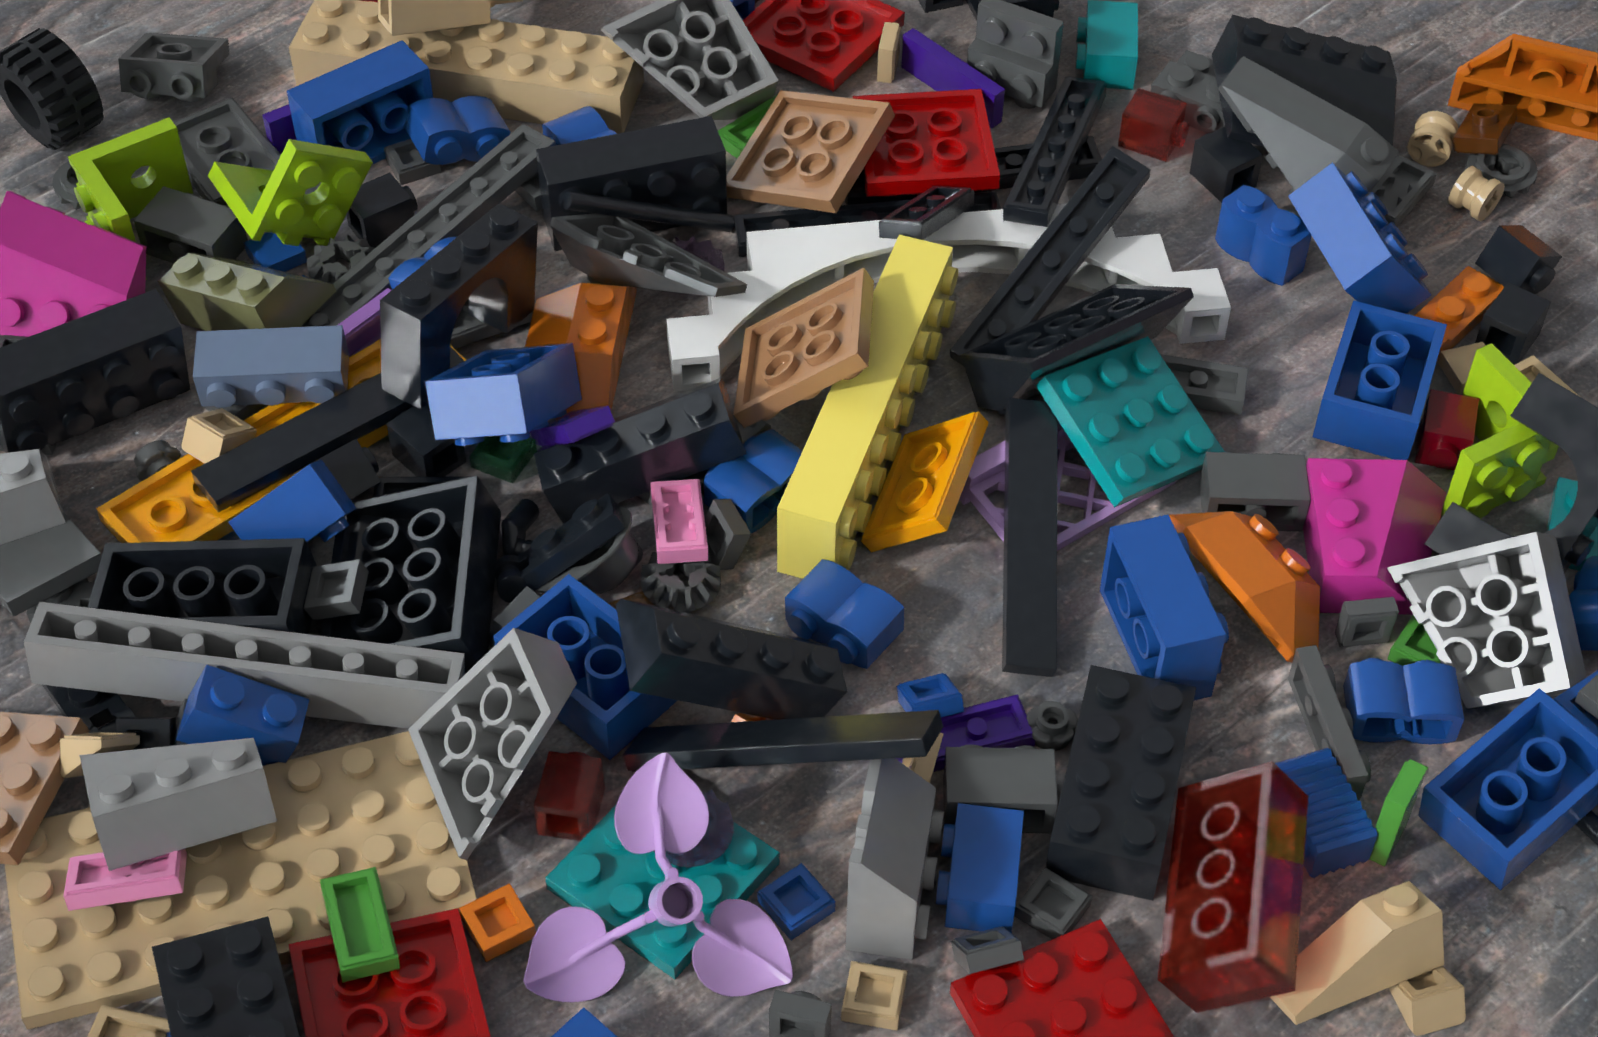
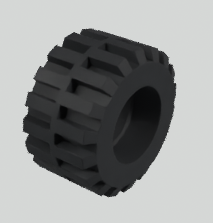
[0,28,104,150]

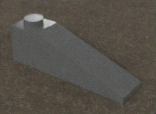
[1218,56,1399,195]
[550,214,747,297]

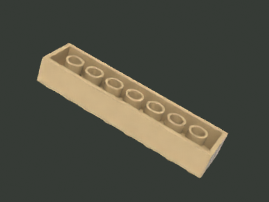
[289,0,644,134]

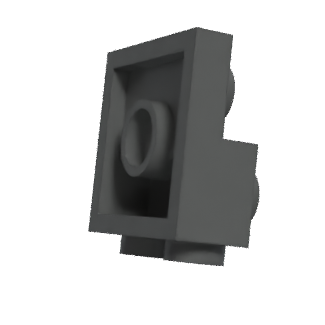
[967,0,1064,109]
[118,32,229,102]
[1148,50,1225,133]

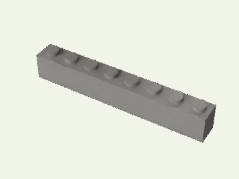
[24,602,465,729]

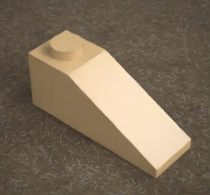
[1265,881,1444,1025]

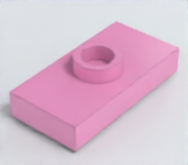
[650,479,708,564]
[63,849,187,911]

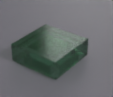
[469,435,537,484]

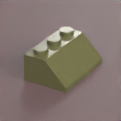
[158,253,336,331]

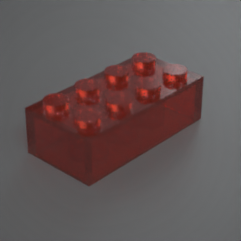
[1157,761,1308,1013]

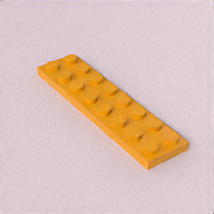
[96,339,466,543]

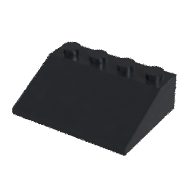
[1212,15,1397,146]
[961,284,1194,414]
[320,476,501,674]

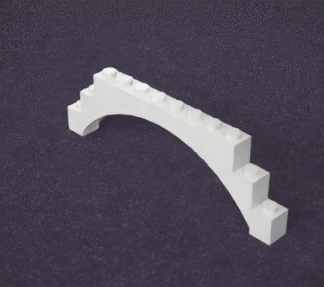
[666,203,1231,392]

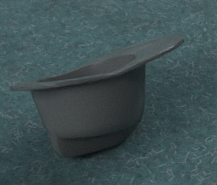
[537,506,643,594]

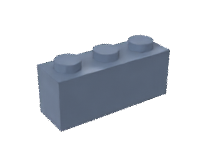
[193,325,349,408]

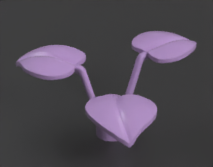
[523,753,793,1002]

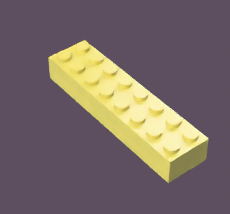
[777,235,958,579]

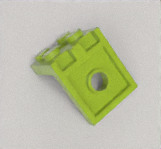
[68,117,194,280]
[208,139,373,246]
[1441,343,1559,518]

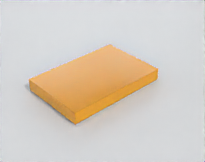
[861,411,989,552]

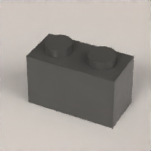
[134,186,248,263]
[1199,452,1310,532]
[943,744,1057,834]

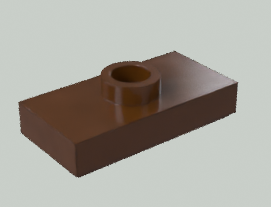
[1454,103,1517,154]

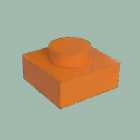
[459,883,536,962]

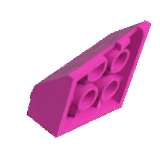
[0,191,146,337]
[1303,458,1446,615]

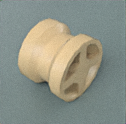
[1407,111,1459,167]
[1448,166,1504,222]

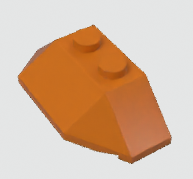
[1447,34,1598,141]
[525,283,637,413]
[1169,511,1320,662]

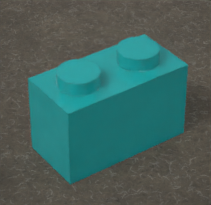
[1075,0,1138,90]

